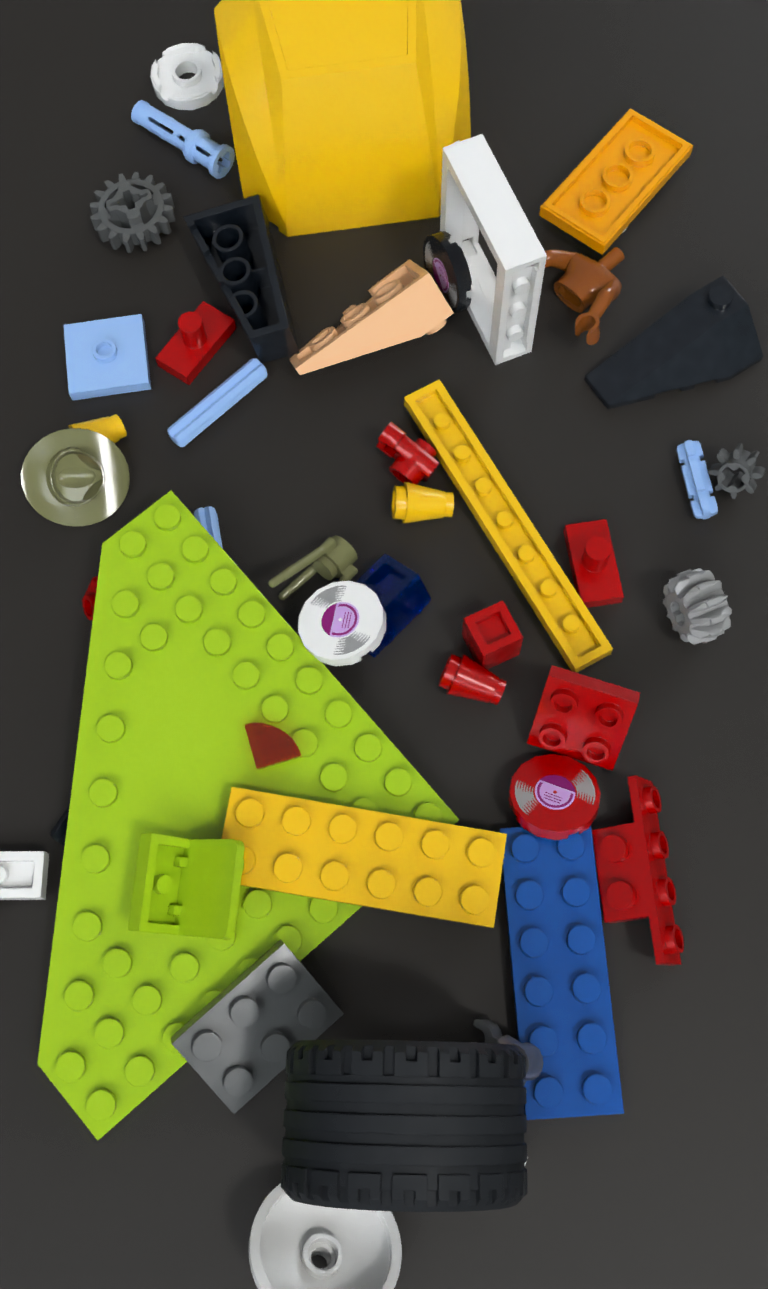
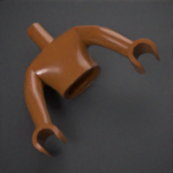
[545,247,625,345]

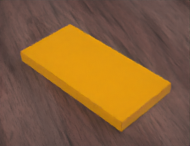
[539,108,694,255]

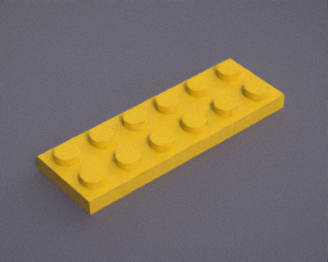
[221,787,507,928]

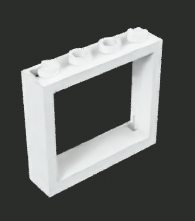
[440,134,547,365]

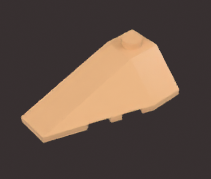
[289,259,454,375]

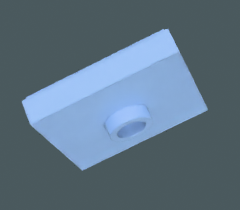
[63,314,151,401]

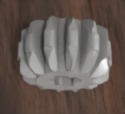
[663,568,732,645]

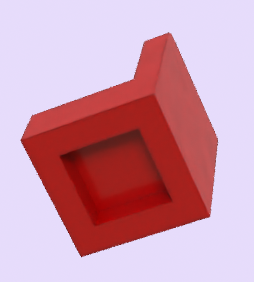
[462,600,523,670]

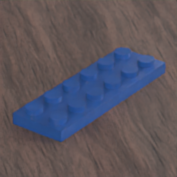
[499,826,624,1120]

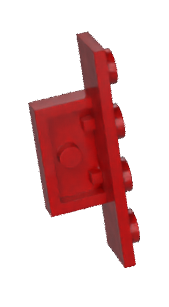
[592,775,684,966]

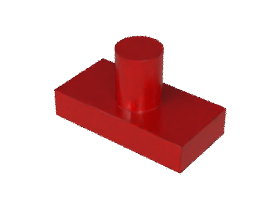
[155,301,237,385]
[563,519,624,608]

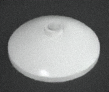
[248,1183,402,1289]

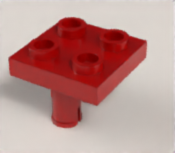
[527,665,640,771]

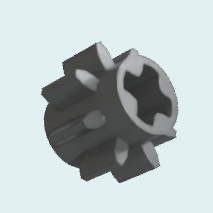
[709,443,765,499]

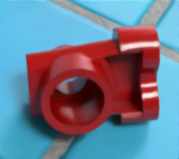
[376,422,439,485]

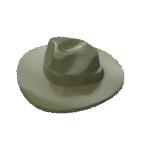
[21,428,130,527]

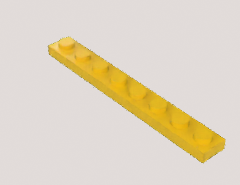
[404,379,613,672]

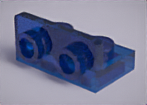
[356,554,431,657]

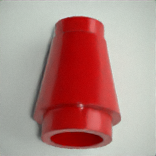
[438,654,507,705]

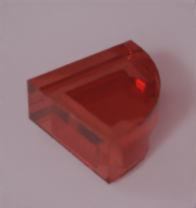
[245,723,302,770]

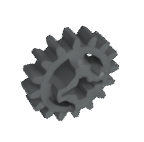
[90,172,176,253]

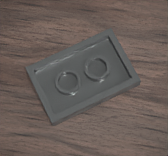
[170,940,344,1114]

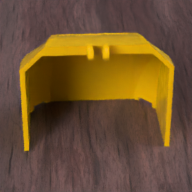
[214,0,471,237]

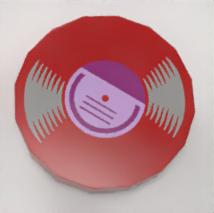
[508,754,601,840]

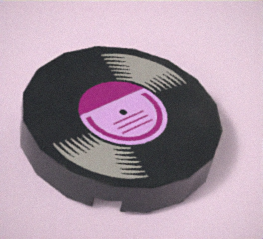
[423,231,472,314]

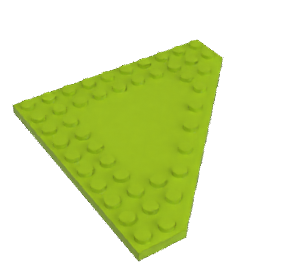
[37,490,459,1140]

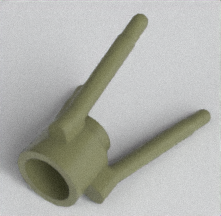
[268,535,358,600]

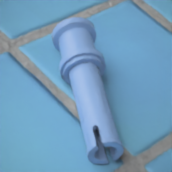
[131,100,235,179]

